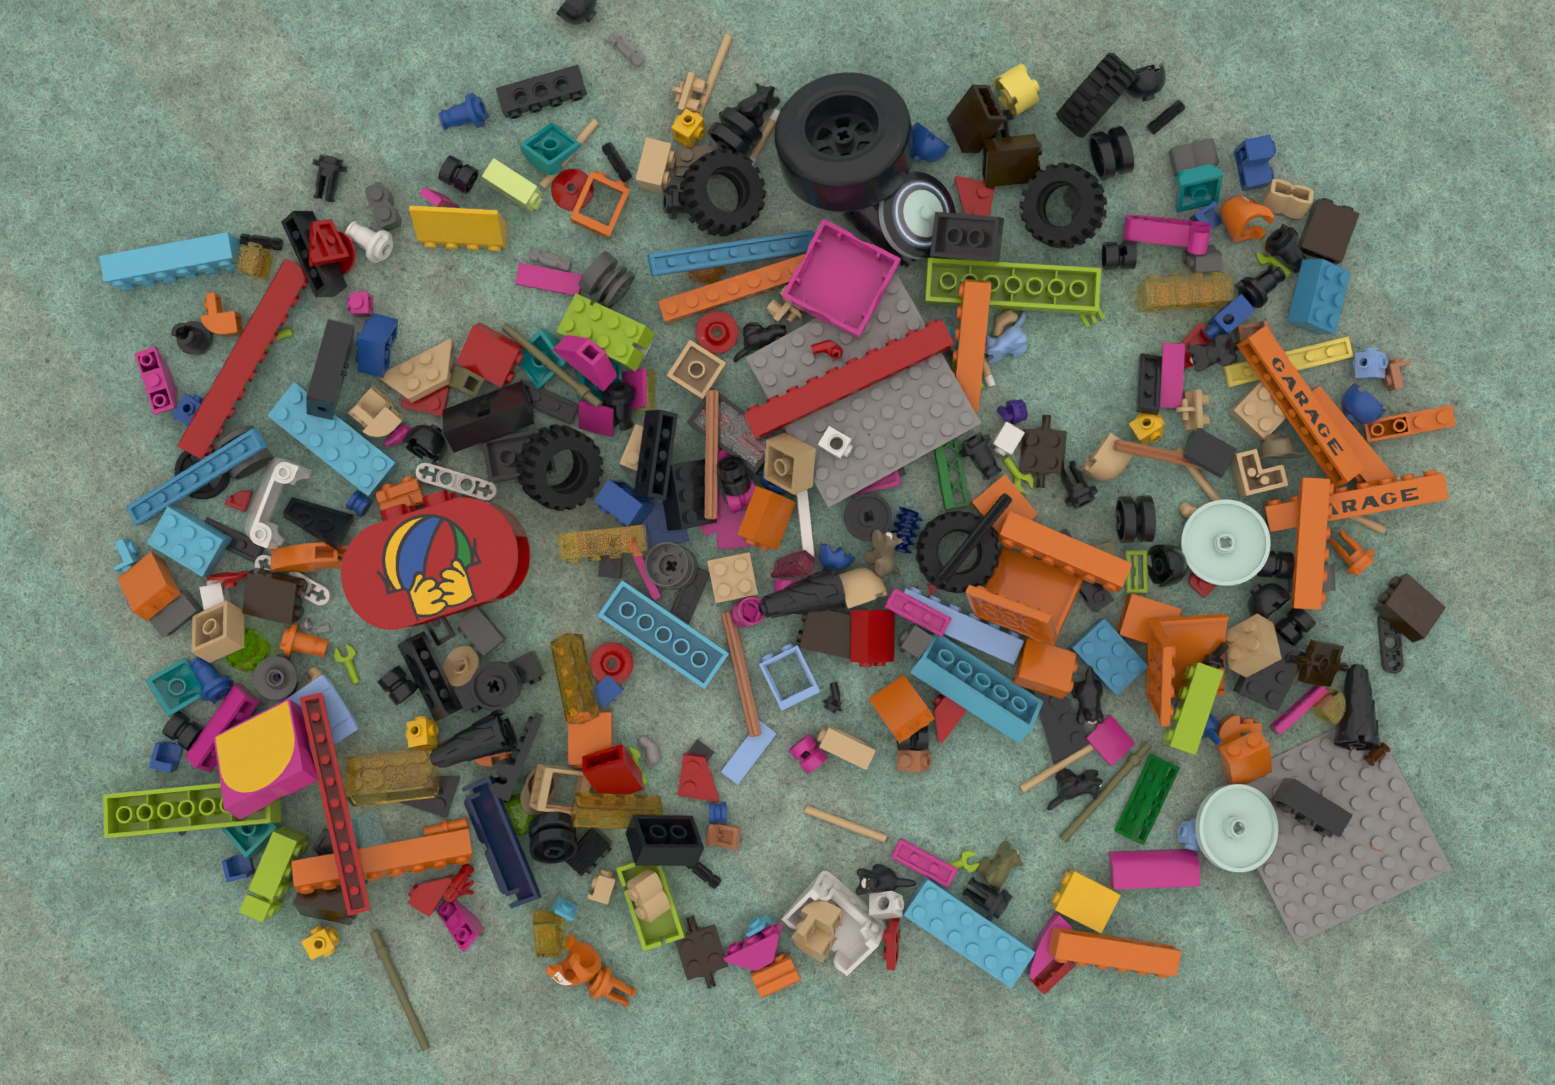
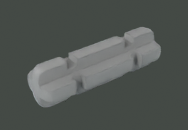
[609,31,645,67]
[529,248,571,271]

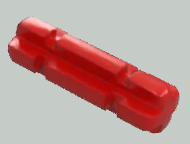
[443,864,474,903]

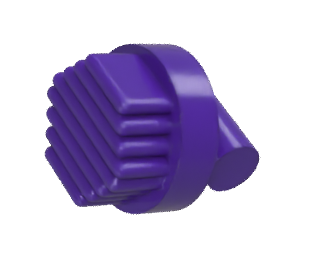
[997,399,1028,424]

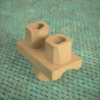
[671,72,709,114]
[766,284,803,324]
[1176,390,1210,430]

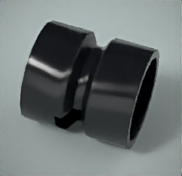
[438,155,479,194]
[1101,241,1137,270]
[717,455,751,496]
[1257,550,1294,579]
[1274,607,1316,646]
[377,665,418,706]
[162,711,204,751]
[896,725,929,751]

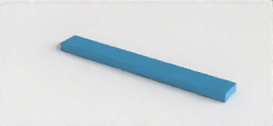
[647,230,813,277]
[126,428,267,526]

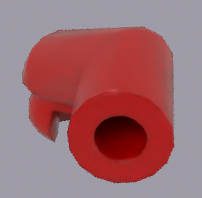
[811,340,843,359]

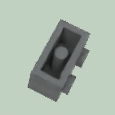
[149,590,203,638]
[456,606,506,656]
[897,624,933,659]

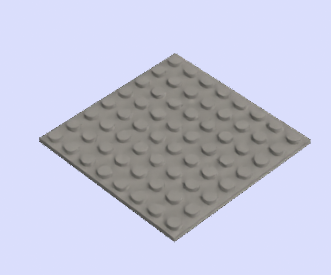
[746,273,981,508]
[1215,728,1451,944]

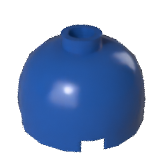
[912,122,949,163]
[1341,383,1387,424]

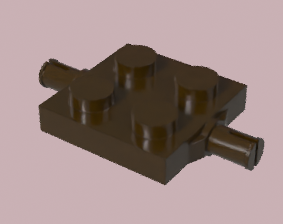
[1019,415,1067,488]
[1295,639,1348,687]
[675,915,728,989]

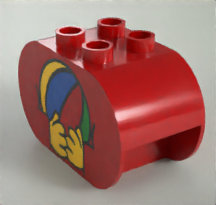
[341,490,530,630]

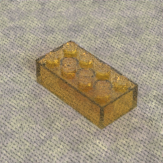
[1136,272,1233,312]
[346,747,439,807]

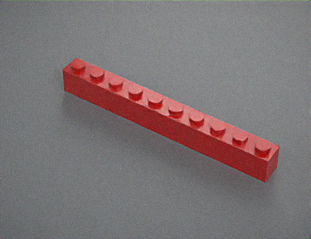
[177,258,309,459]
[744,320,954,440]
[300,693,371,916]

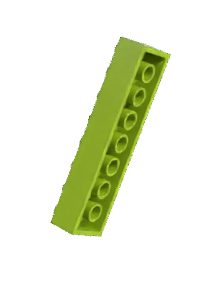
[924,258,1101,315]
[103,783,282,838]

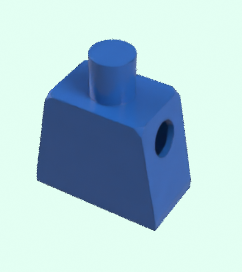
[1203,294,1256,341]

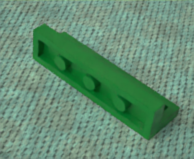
[933,437,970,510]
[1114,754,1180,845]

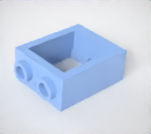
[759,643,820,711]

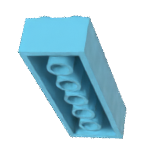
[99,232,245,291]
[267,382,400,497]
[598,580,730,689]
[910,633,1044,743]
[903,876,1035,989]

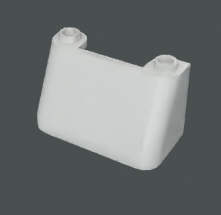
[243,457,312,549]
[781,871,886,976]

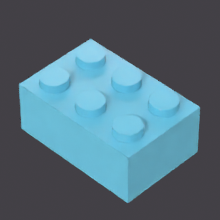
[147,505,233,577]

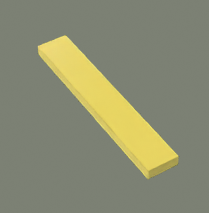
[1223,336,1354,387]

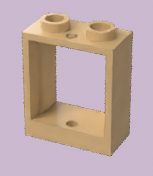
[817,724,876,770]
[529,763,592,815]

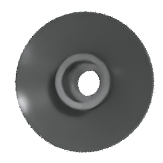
[253,656,298,700]

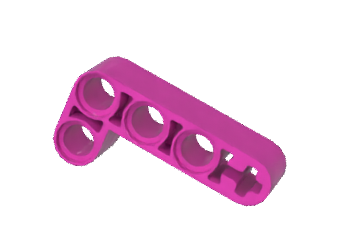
[1123,214,1211,255]

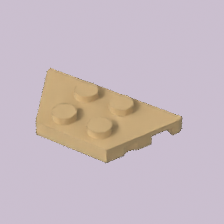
[378,338,455,403]

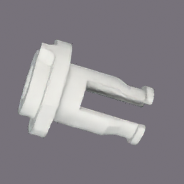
[345,221,393,263]

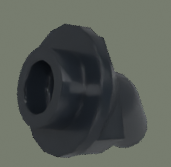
[1202,642,1229,669]
[822,682,842,713]

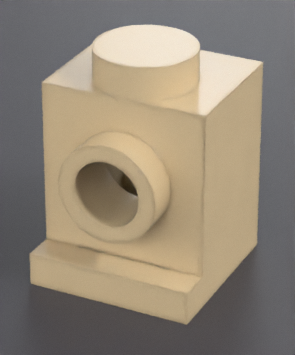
[587,868,617,905]

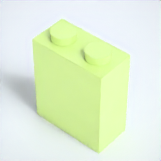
[482,158,543,213]

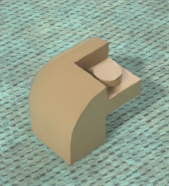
[348,384,404,437]
[1079,433,1134,482]
[839,567,888,609]
[791,901,843,963]

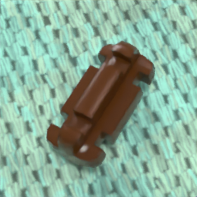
[1364,742,1391,766]

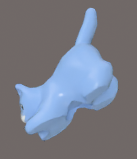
[984,312,1027,363]

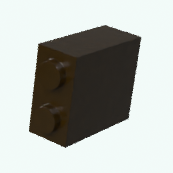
[947,84,1006,153]
[982,134,1042,187]
[1298,198,1360,265]
[242,568,306,625]
[1374,573,1446,643]
[796,610,851,659]
[293,888,358,925]

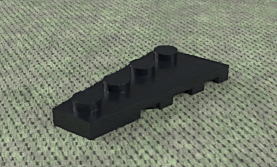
[1033,690,1090,763]

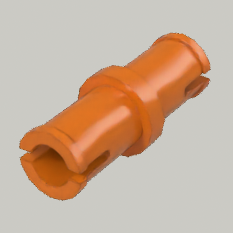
[424,817,470,837]

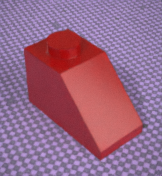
[932,694,967,743]
[408,874,455,917]

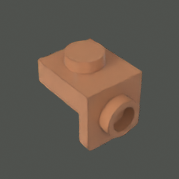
[1236,320,1272,342]
[1382,358,1411,391]
[897,749,932,773]
[706,823,742,850]

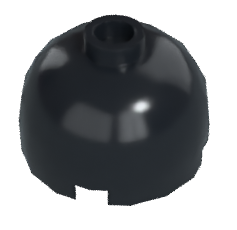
[556,0,597,25]
[1125,63,1166,102]
[402,424,447,465]
[1147,544,1187,587]
[1247,583,1292,619]

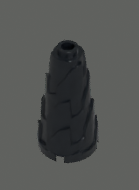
[843,202,916,267]
[758,566,846,619]
[1334,664,1380,751]
[429,710,517,768]

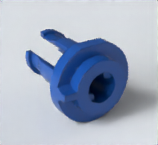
[438,93,489,130]
[188,657,233,704]

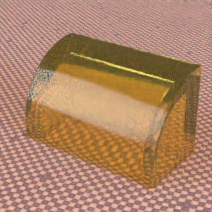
[1310,688,1346,725]

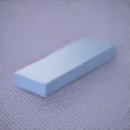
[721,720,777,785]

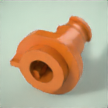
[1327,529,1376,576]
[279,623,329,658]
[586,965,636,1008]

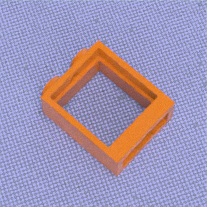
[569,170,630,239]

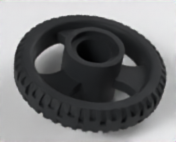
[174,447,231,499]

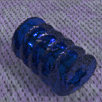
[890,506,923,554]

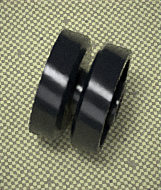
[707,107,763,159]
[1089,126,1134,180]
[844,493,892,541]
[1116,495,1156,543]
[470,661,523,711]
[528,812,578,864]

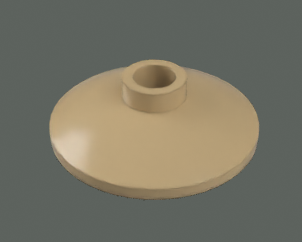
[442,646,479,687]

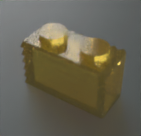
[235,242,274,281]
[533,911,567,958]

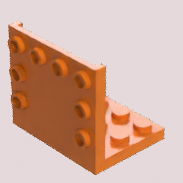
[965,546,1084,646]
[1146,614,1228,727]

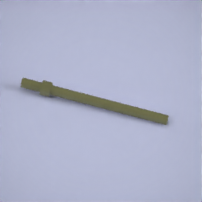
[502,323,602,408]
[1060,741,1152,842]
[370,930,430,1051]

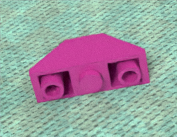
[553,335,617,391]
[134,347,177,415]
[436,900,484,952]
[724,922,783,971]

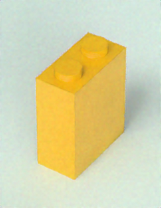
[1051,868,1121,934]

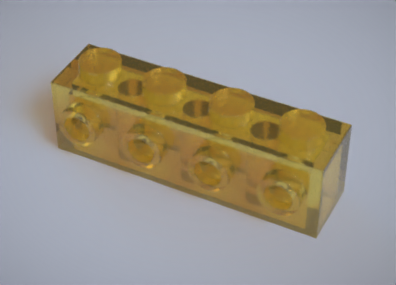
[558,525,649,564]
[550,633,600,724]
[571,792,663,829]

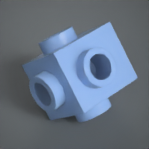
[1353,348,1387,380]
[1177,818,1200,851]

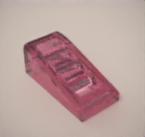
[770,550,816,578]

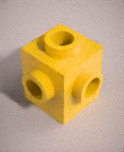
[671,109,706,149]
[1129,413,1165,445]
[406,716,439,750]
[301,924,340,960]

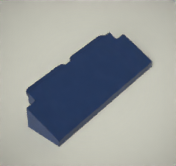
[462,776,542,908]

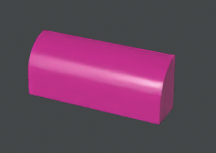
[185,683,260,773]
[1109,849,1201,889]

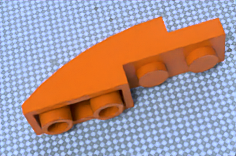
[1364,405,1456,443]
[271,542,348,572]

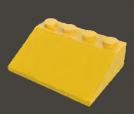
[409,206,508,252]

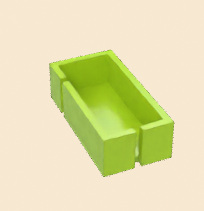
[556,293,655,372]
[1162,662,1224,755]
[239,825,309,923]
[616,859,686,951]

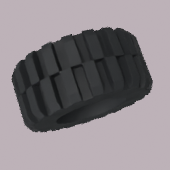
[1056,53,1136,138]
[679,149,766,236]
[1019,162,1107,249]
[516,424,603,511]
[916,511,1000,593]

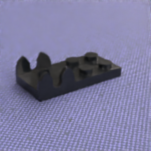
[489,712,544,801]

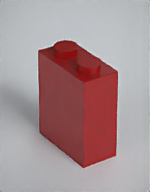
[456,322,524,388]
[850,610,895,667]
[582,744,644,802]

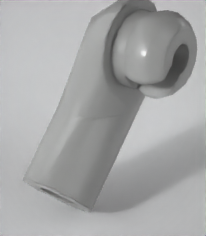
[637,735,660,767]

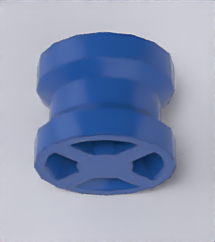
[346,490,373,517]
[709,801,727,824]

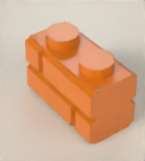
[375,476,425,510]
[751,952,801,998]

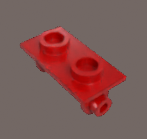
[1030,959,1076,995]

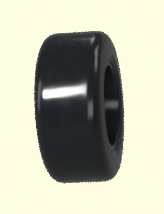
[774,72,914,212]

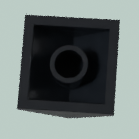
[1183,428,1237,478]

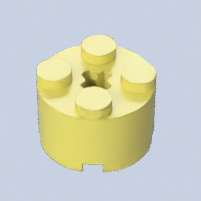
[993,63,1040,117]

